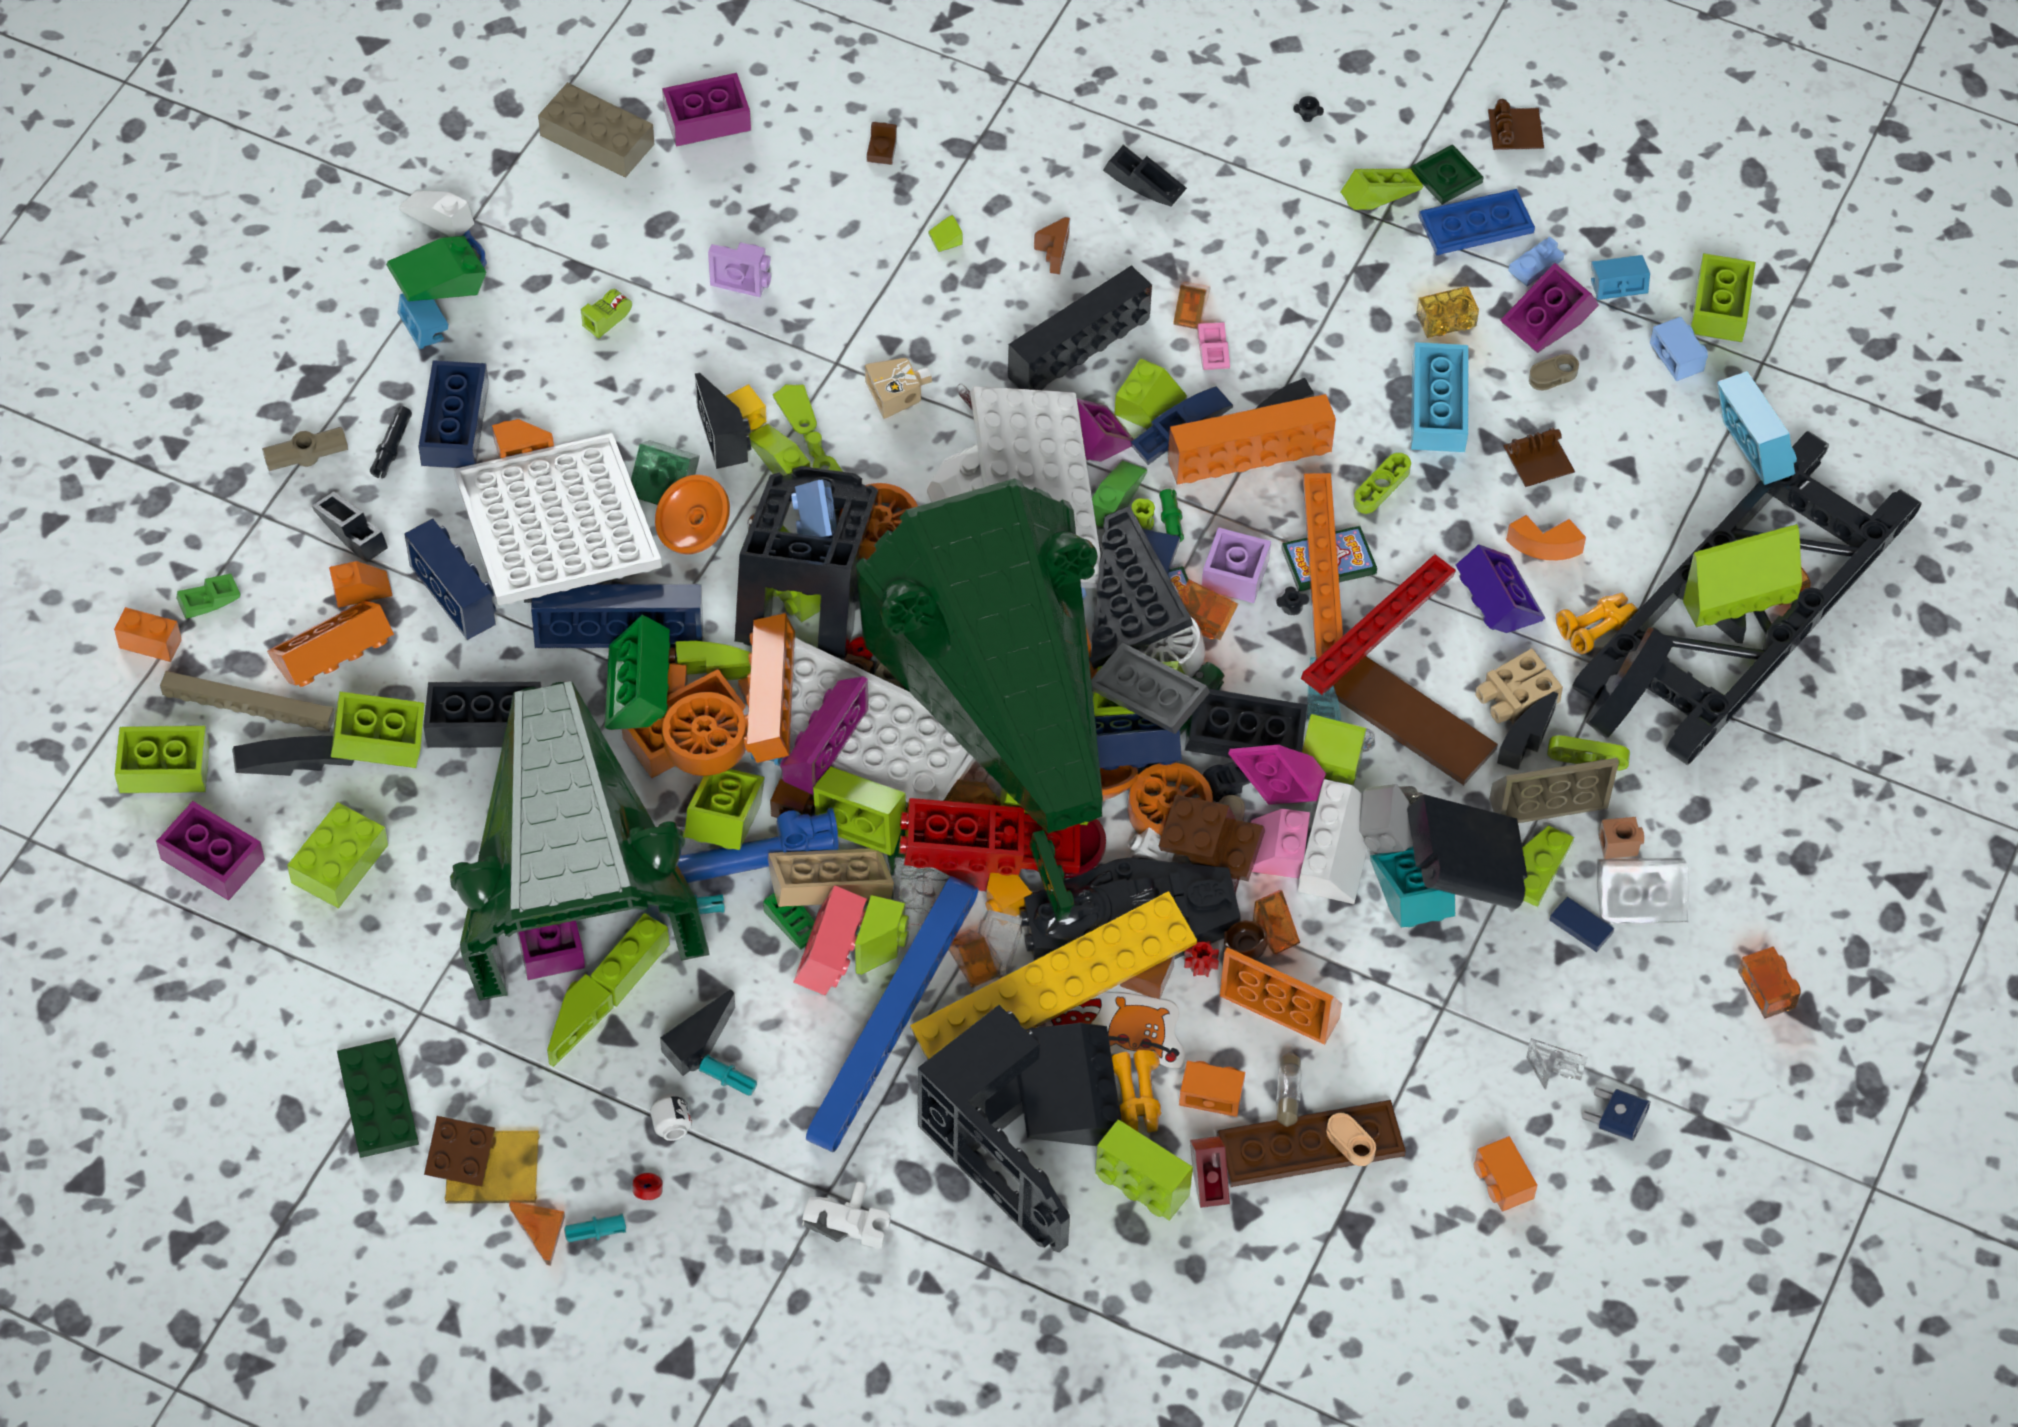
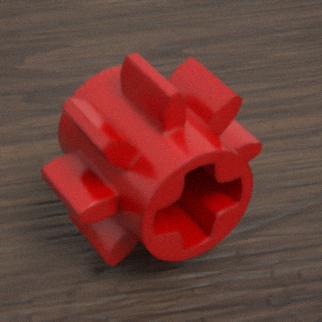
[1184,941,1219,977]

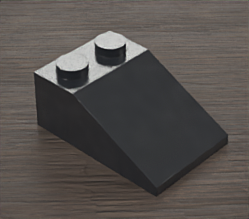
[695,373,751,469]

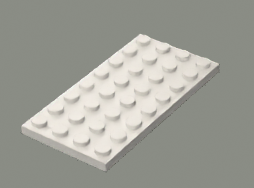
[970,386,1101,588]
[743,638,975,808]

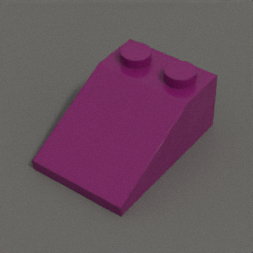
[1500,263,1599,353]
[517,920,585,980]

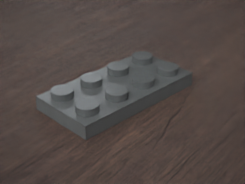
[1091,642,1210,734]

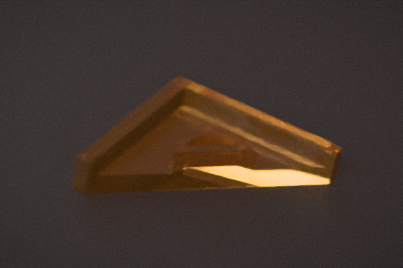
[509,1201,565,1266]

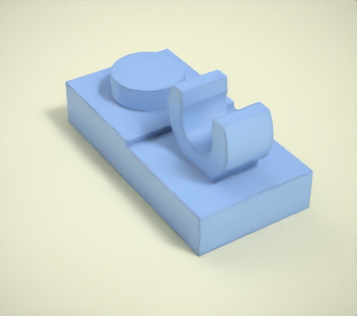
[1508,237,1565,286]

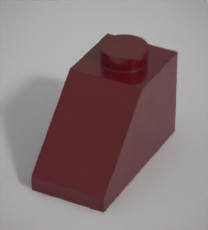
[1190,1136,1230,1208]

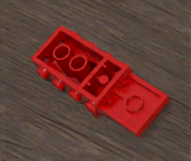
[899,798,1080,892]

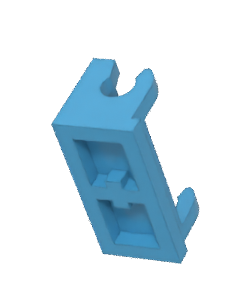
[1591,255,1650,300]
[397,294,449,349]

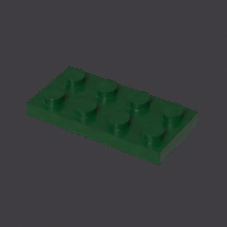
[337,1038,419,1158]

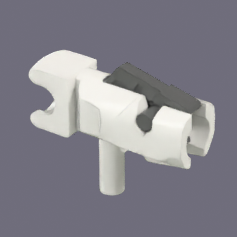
[802,1182,891,1249]

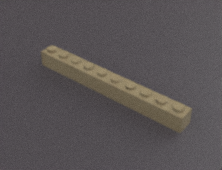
[160,671,335,732]

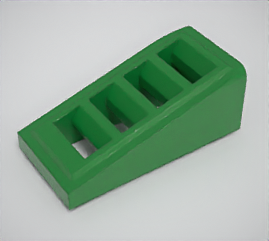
[763,893,815,950]

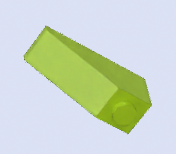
[1340,169,1423,210]
[748,424,810,476]
[547,974,613,1067]

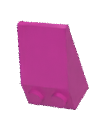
[1228,745,1326,805]

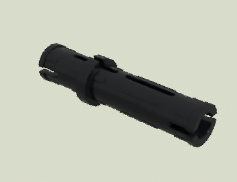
[370,406,412,479]

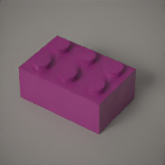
[662,73,751,147]
[156,801,265,901]

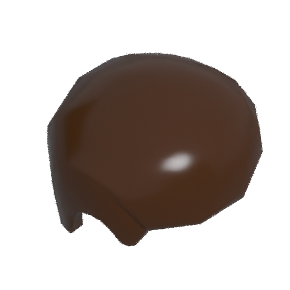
[1224,920,1268,960]

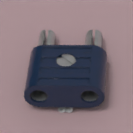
[1582,1086,1651,1141]

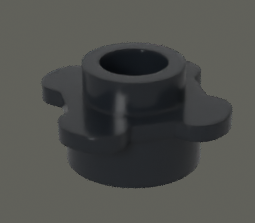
[1293,96,1324,122]
[1276,587,1309,615]

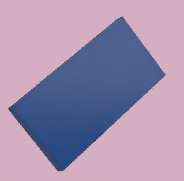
[1419,189,1535,256]

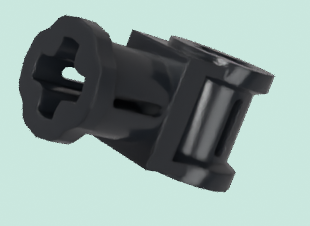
[1202,762,1251,802]

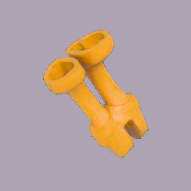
[1556,592,1638,654]
[1112,1050,1162,1133]

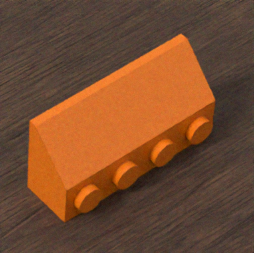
[267,600,394,687]

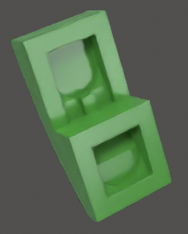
[176,574,241,619]

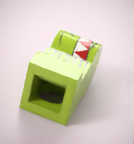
[581,289,632,339]

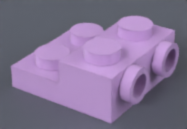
[708,242,771,297]

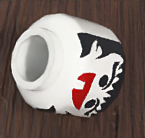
[650,1094,692,1141]

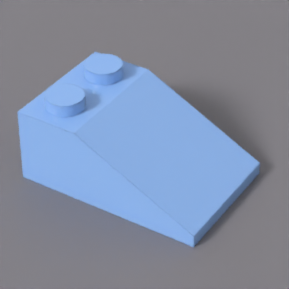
[791,479,837,538]

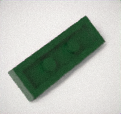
[1029,830,1074,921]

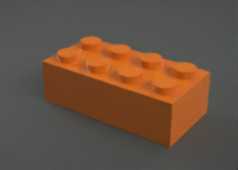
[622,669,746,778]

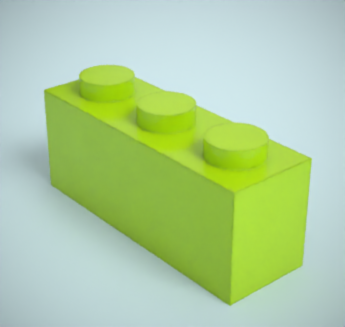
[591,913,670,1007]

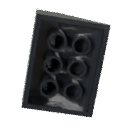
[1018,1023,1122,1146]

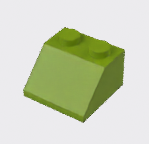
[1114,358,1187,429]
[1302,714,1366,786]
[855,895,909,975]

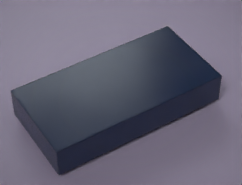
[1549,896,1615,952]

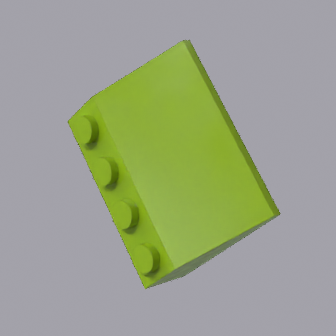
[1683,524,1802,628]

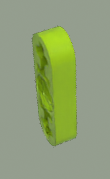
[1353,453,1411,514]
[1547,735,1630,771]

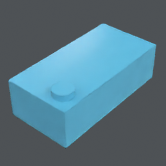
[1411,342,1468,452]
[1717,371,1797,485]

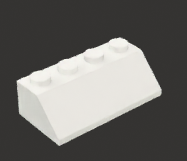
[1298,779,1368,904]

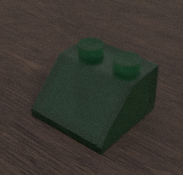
[631,440,700,505]

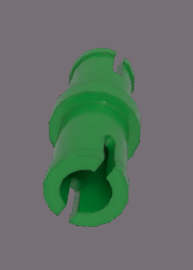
[1159,489,1184,542]

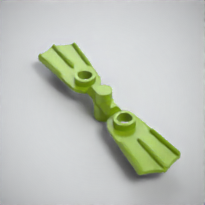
[773,384,843,472]

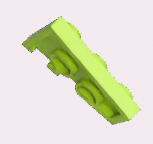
[1522,825,1574,907]

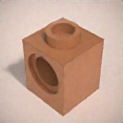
[1598,817,1644,859]

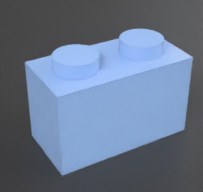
[1650,317,1708,381]

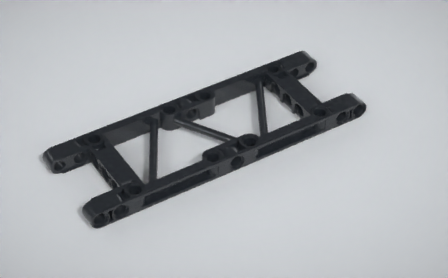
[1572,431,1922,765]

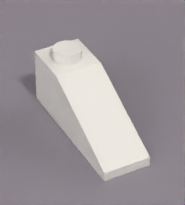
[399,191,474,237]

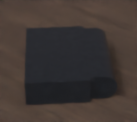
[1407,794,1528,909]

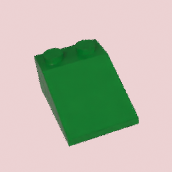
[386,236,487,302]

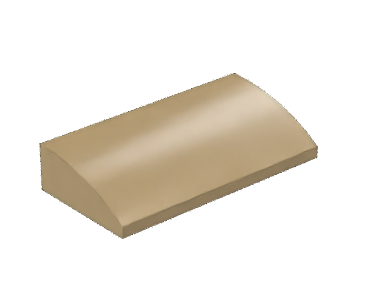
[768,848,894,907]

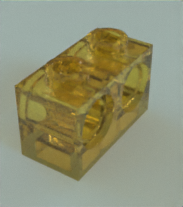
[1416,286,1479,338]

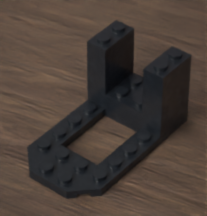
[734,466,878,657]
[918,1005,1070,1253]

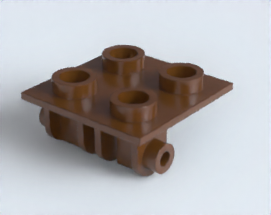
[1488,99,1544,150]
[1503,428,1575,487]
[424,1116,496,1187]

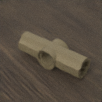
[262,427,348,471]

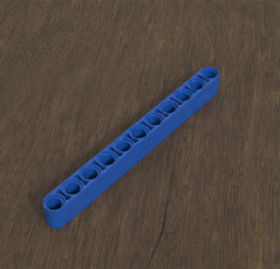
[806,876,979,1152]

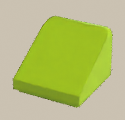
[928,215,963,252]

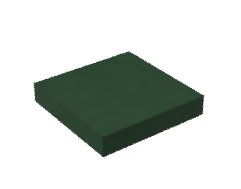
[1411,144,1484,205]

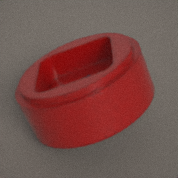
[846,637,873,660]
[632,1173,663,1200]

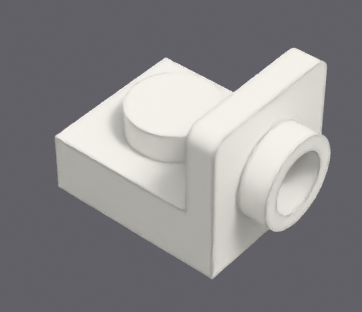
[1128,828,1174,862]

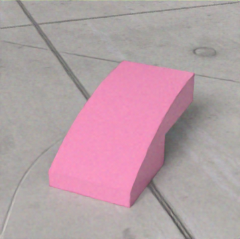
[1197,322,1230,370]

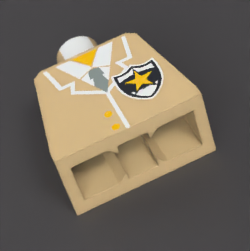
[865,358,932,419]

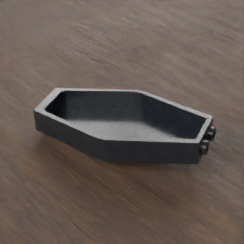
[1019,858,1241,961]

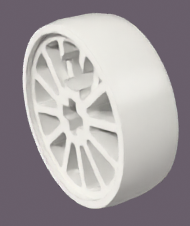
[1138,617,1205,677]

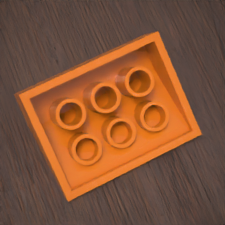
[1220,947,1342,1045]

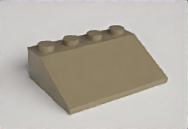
[1489,758,1619,823]

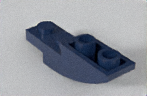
[1131,386,1233,465]

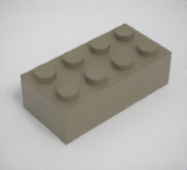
[538,82,655,178]

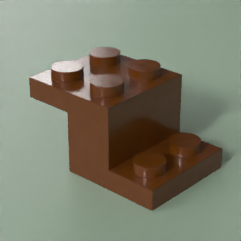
[1158,795,1265,882]

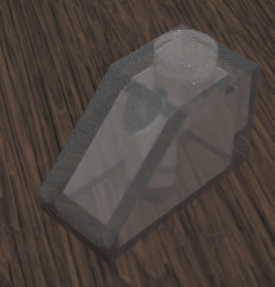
[977,910,1023,979]

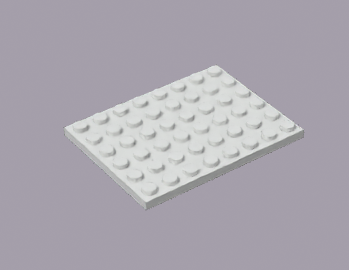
[453,433,662,606]

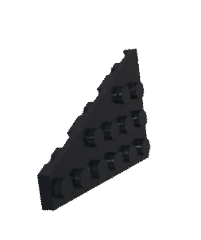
[1089,506,1193,669]

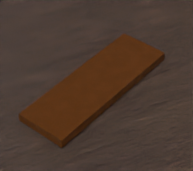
[1328,656,1498,786]
[1217,1100,1406,1187]

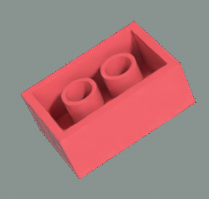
[793,885,867,995]

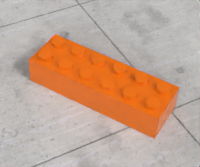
[1168,394,1336,485]

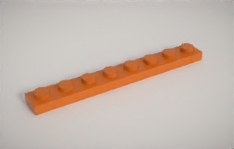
[1303,473,1343,660]

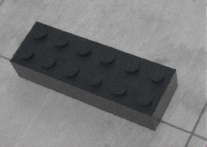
[1008,265,1152,390]

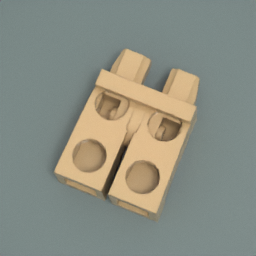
[1475,648,1563,724]

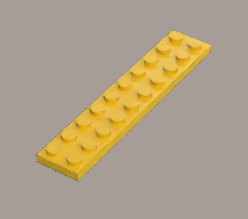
[910,891,1197,1060]

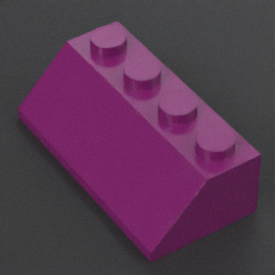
[780,676,869,795]

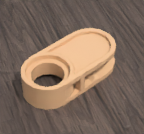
[1326,1113,1376,1166]

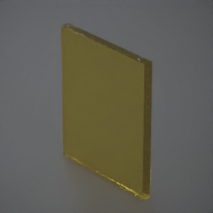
[444,1131,540,1204]

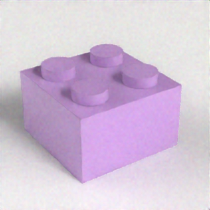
[1201,527,1271,603]

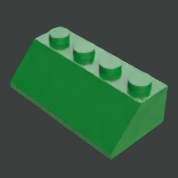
[605,615,670,730]

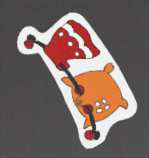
[1045,992,1185,1069]

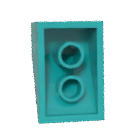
[1370,847,1455,928]

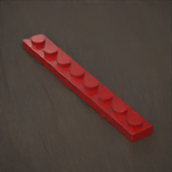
[1300,554,1456,695]

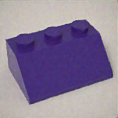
[1456,544,1545,633]

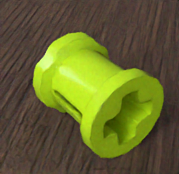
[1131,498,1155,530]

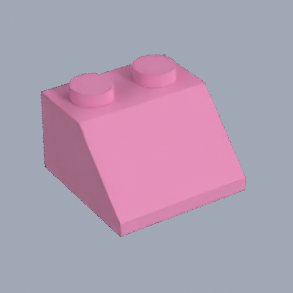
[1251,809,1310,879]

